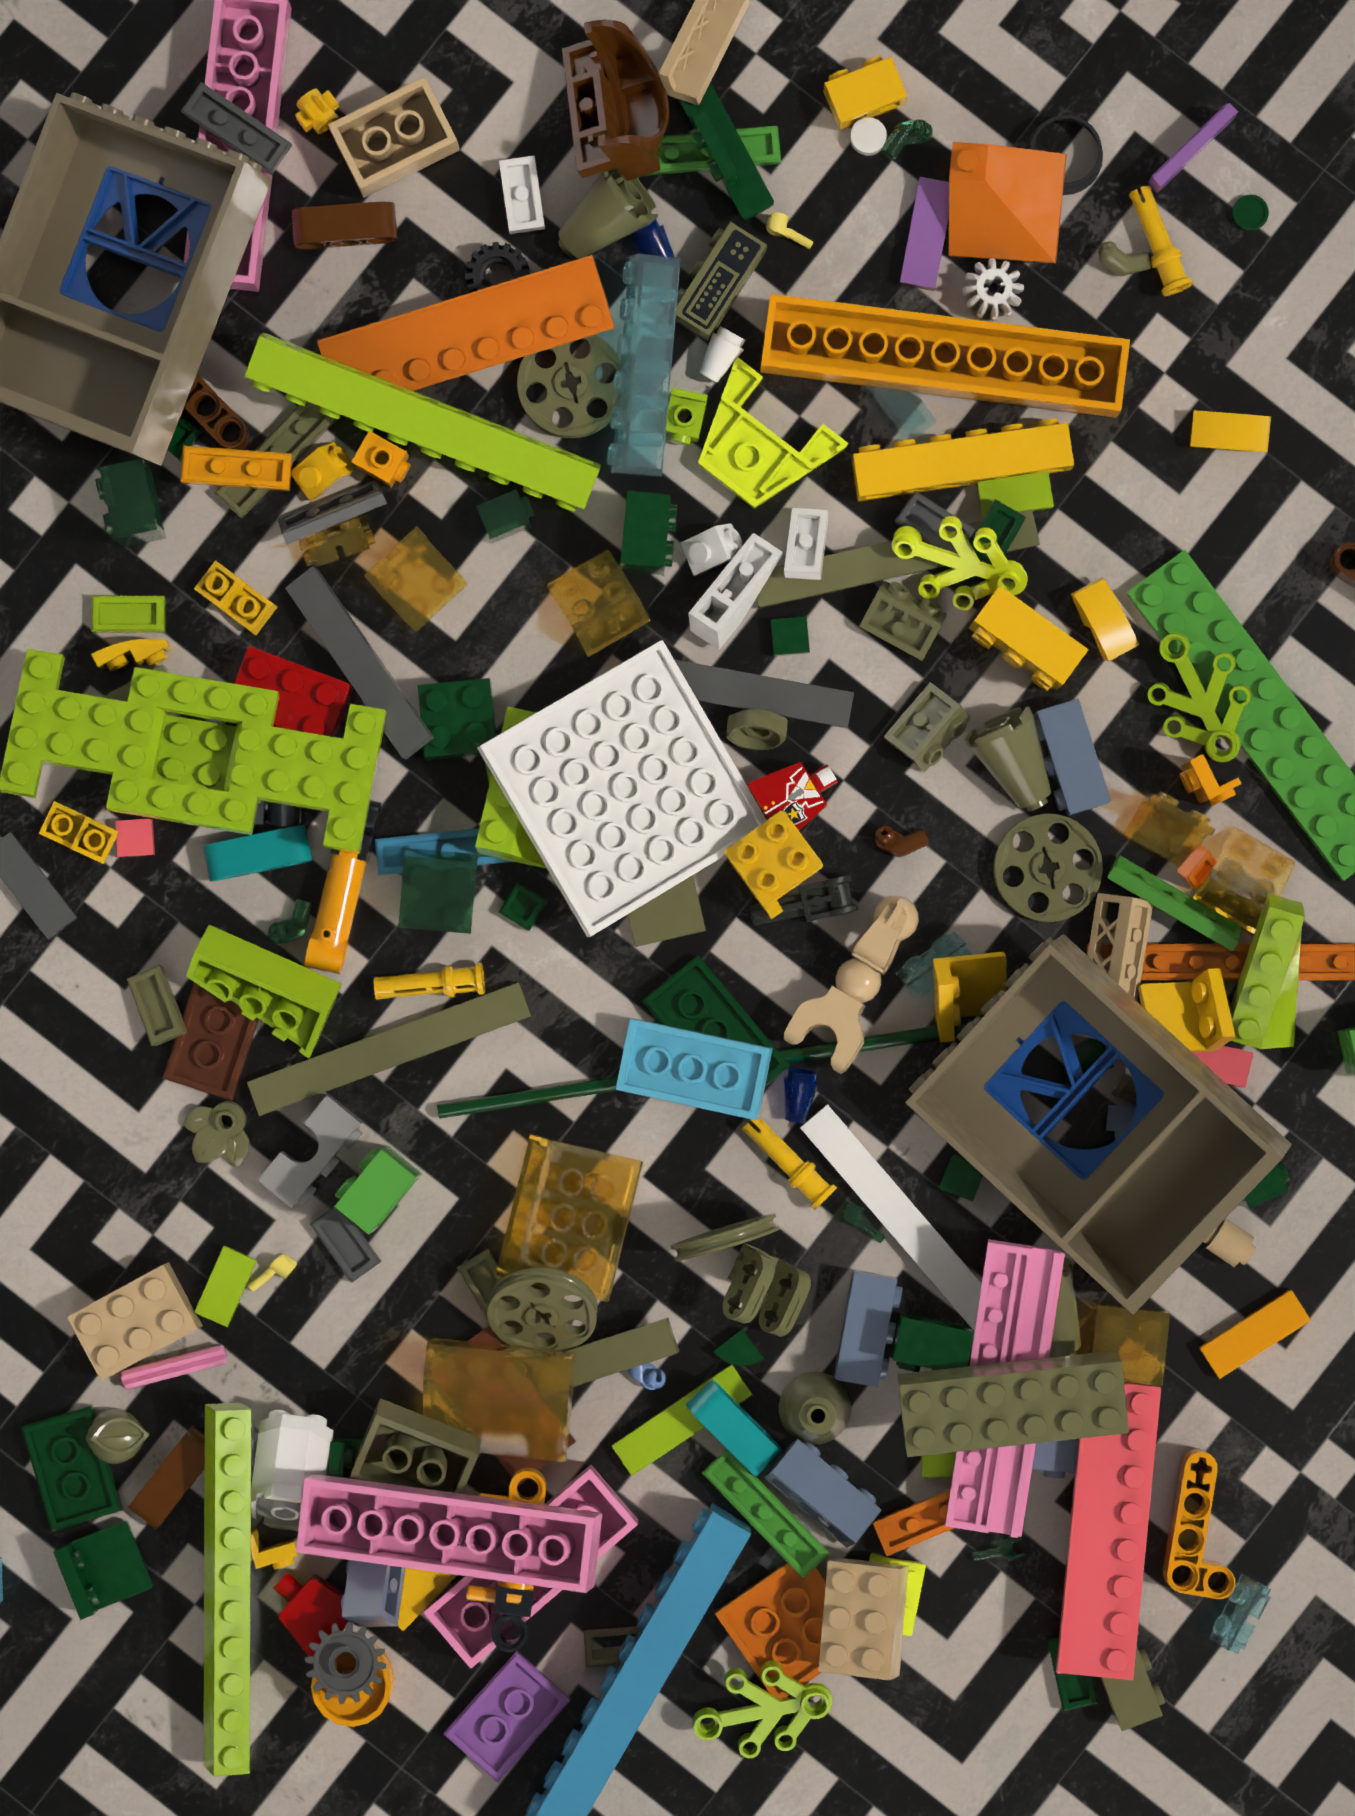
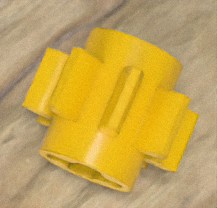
[295,88,340,134]

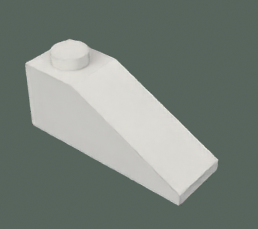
[688,533,783,650]

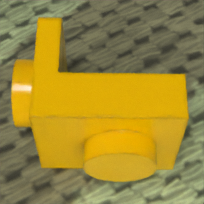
[291,442,355,502]
[251,1528,300,1569]

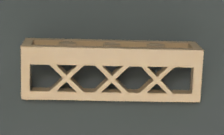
[658,0,751,106]
[1074,893,1153,1039]

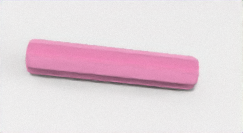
[121,1345,227,1389]

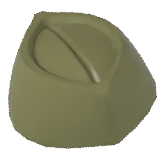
[727,709,788,750]
[86,1409,149,1464]

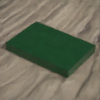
[21,1405,123,1532]

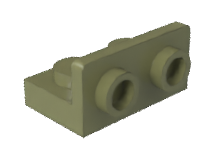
[859,581,947,661]
[884,682,970,772]

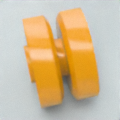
[311,1644,395,1727]

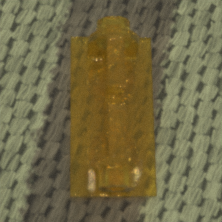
[299,515,376,567]

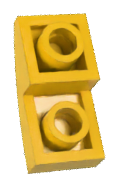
[1190,410,1271,453]
[194,560,277,635]
[1071,577,1139,661]
[91,639,173,672]
[39,801,119,864]

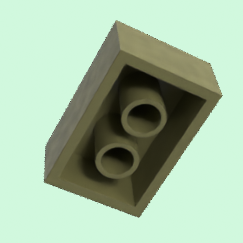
[349,1398,482,1494]

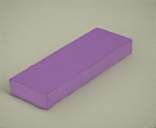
[1148,103,1238,194]
[899,177,949,291]

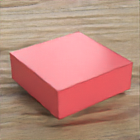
[115,819,155,857]

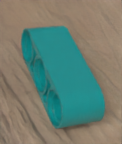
[203,825,312,882]
[686,1379,783,1477]

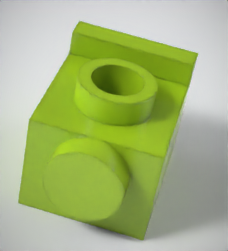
[663,387,708,446]

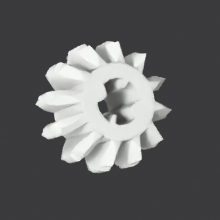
[962,258,1024,321]

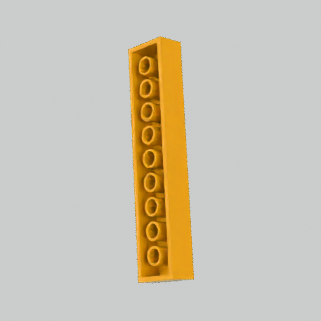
[760,294,1130,418]

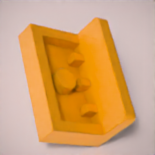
[1179,754,1242,806]

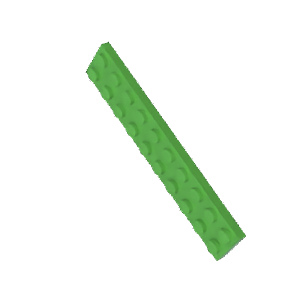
[1126,549,1355,881]

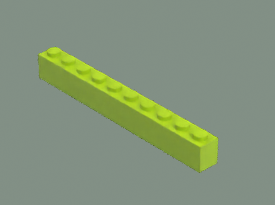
[244,332,601,511]
[203,1403,251,1777]

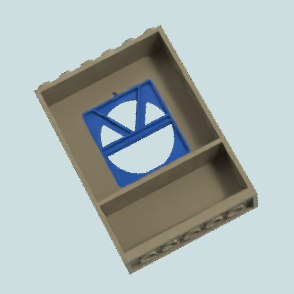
[0,92,272,466]
[905,934,1292,1315]

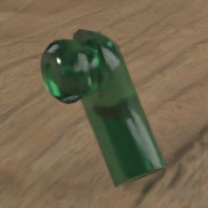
[881,119,933,160]
[268,899,314,944]

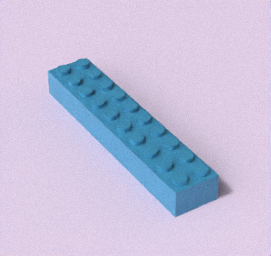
[525,1503,751,1816]

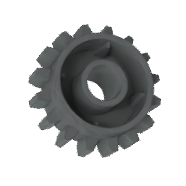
[305,1622,387,1704]

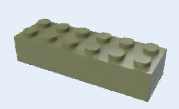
[897,1350,1129,1457]

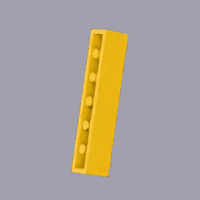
[852,418,1074,501]

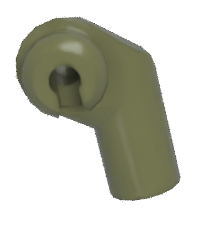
[1098,241,1151,276]

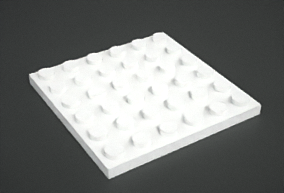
[477,640,767,937]

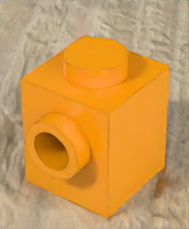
[351,432,411,488]

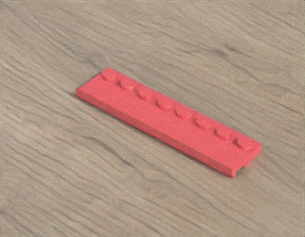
[1056,1383,1161,1680]

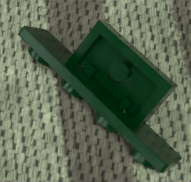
[678,82,774,221]

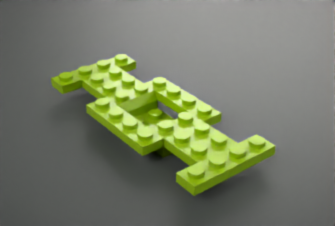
[0,648,387,854]

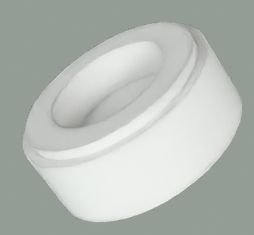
[850,117,887,156]

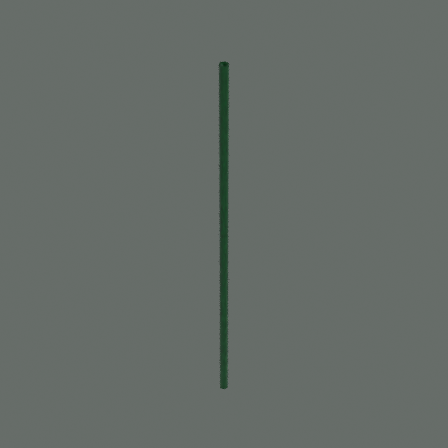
[437,1020,973,1119]

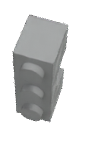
[258,1095,363,1208]

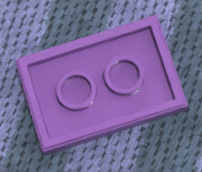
[444,1651,571,1783]

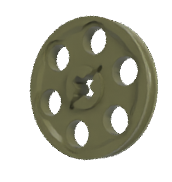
[517,335,625,439]
[993,814,1103,922]
[671,1213,780,1261]
[487,1268,597,1354]

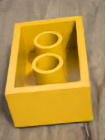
[969,585,1089,691]

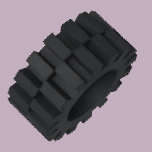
[465,242,530,293]

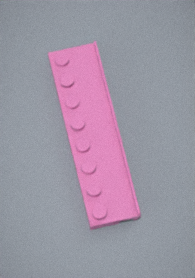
[945,1239,1065,1538]

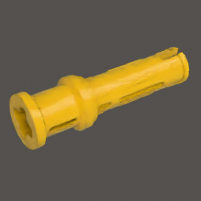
[1129,185,1193,296]
[374,962,485,1000]
[741,1115,837,1210]

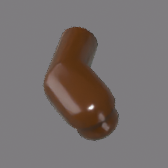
[875,825,930,857]

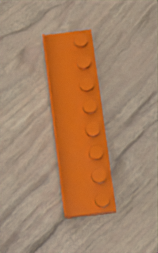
[317,255,615,391]

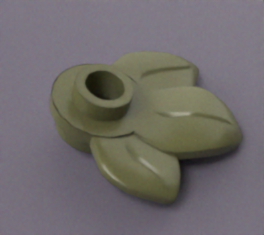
[183,1101,250,1167]

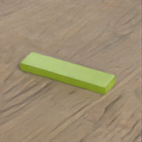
[612,1364,752,1476]

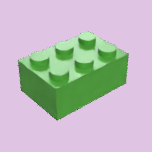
[334,1146,423,1235]

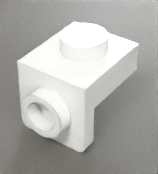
[680,523,742,576]

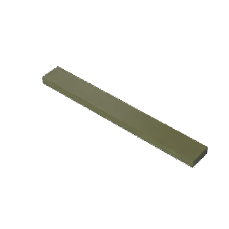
[756,509,1040,609]
[247,982,531,1116]

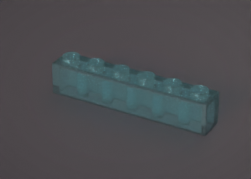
[607,254,681,477]

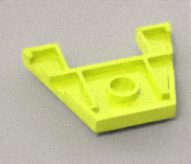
[698,357,848,509]

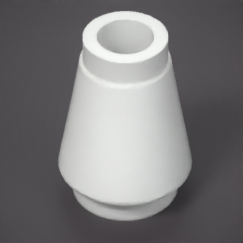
[699,326,745,383]

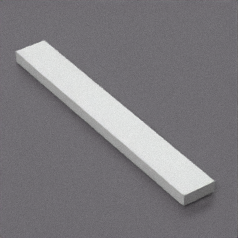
[800,1104,982,1331]

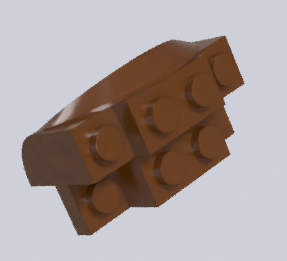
[562,19,669,181]

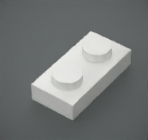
[499,156,545,234]
[784,508,829,580]

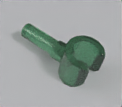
[841,1201,885,1243]
[973,1537,1027,1561]

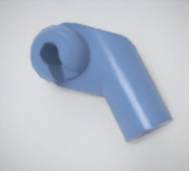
[628,1362,666,1390]

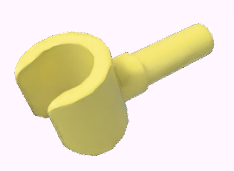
[766,212,813,249]
[248,1254,297,1292]

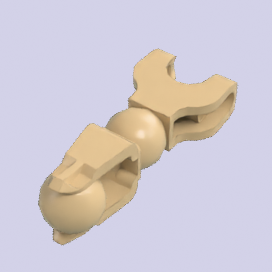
[784,896,919,1074]

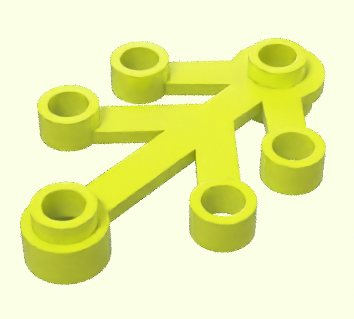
[892,516,1028,611]

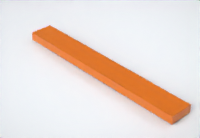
[1086,944,1355,981]

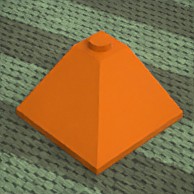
[949,142,1067,264]

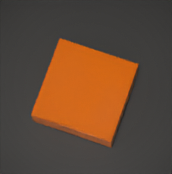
[1176,843,1217,890]

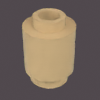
[1203,1218,1256,1267]

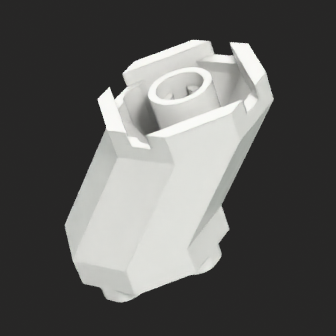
[251,1410,333,1531]

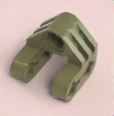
[723,1243,811,1337]

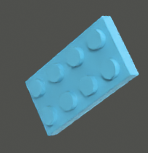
[616,1018,773,1120]

